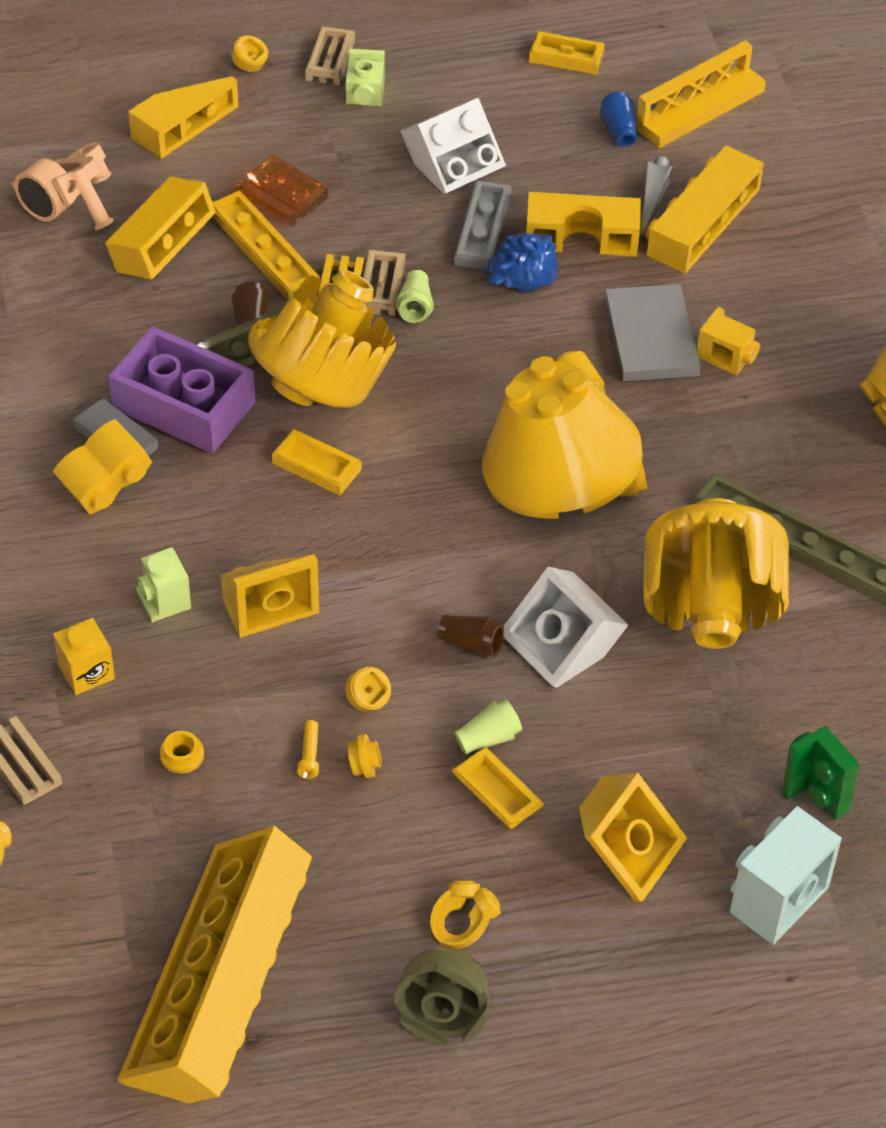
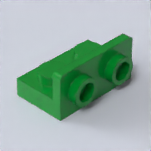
[782,725,859,820]

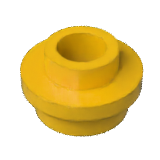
[159,731,204,774]
[348,734,382,779]

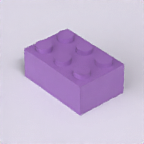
[108,326,256,454]

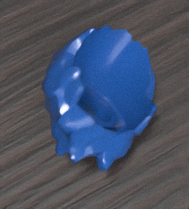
[483,233,558,293]

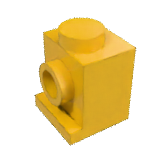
[697,307,760,376]

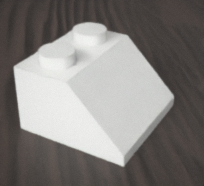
[504,567,628,688]

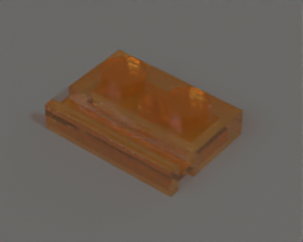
[237,154,328,226]

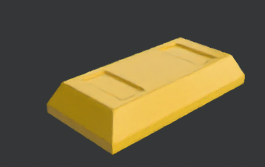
[452,746,544,830]

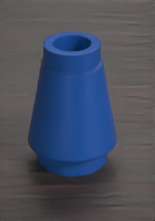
[600,92,637,147]

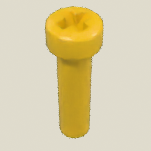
[297,720,319,779]

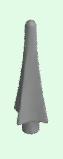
[639,156,672,238]

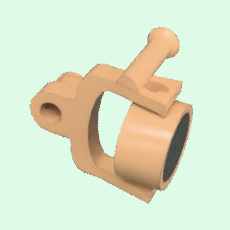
[11,142,114,230]

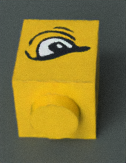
[53,618,115,695]

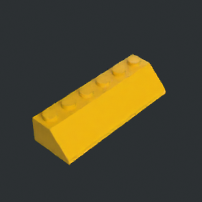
[117,826,312,1104]

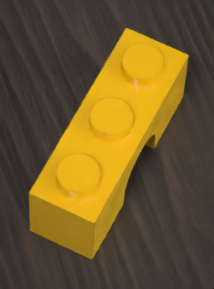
[526,192,641,257]

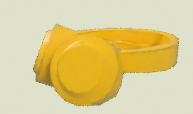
[430,880,501,949]

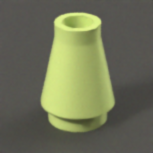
[395,270,434,323]
[454,699,522,755]

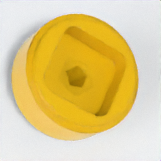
[231,35,268,72]
[345,667,391,712]

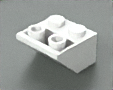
[400,98,506,194]

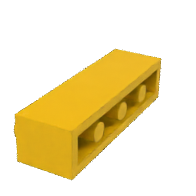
[646,146,764,274]

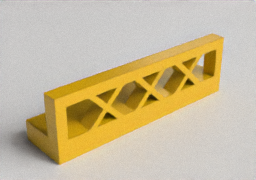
[636,40,766,148]

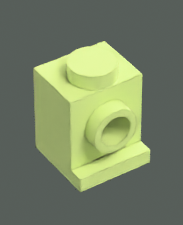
[346,49,385,106]
[136,547,191,622]

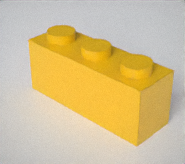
[105,176,216,280]

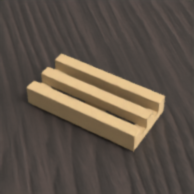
[305,26,355,85]
[363,250,405,316]
[0,716,62,806]

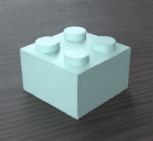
[729,806,842,945]

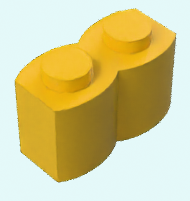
[52,419,152,515]

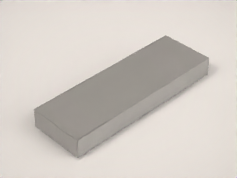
[454,180,512,270]

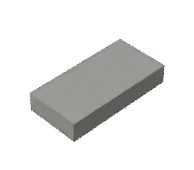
[74,398,158,456]

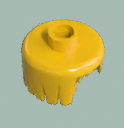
[248,270,396,408]
[643,498,789,649]

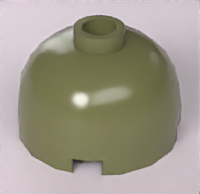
[393,947,491,1044]

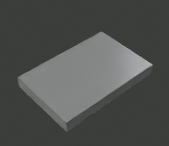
[605,284,701,382]

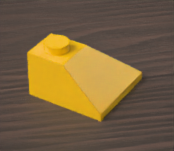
[221,554,319,638]
[579,773,687,903]

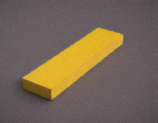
[212,190,321,301]

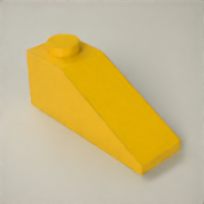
[128,76,238,159]

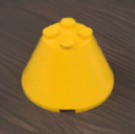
[482,356,643,519]

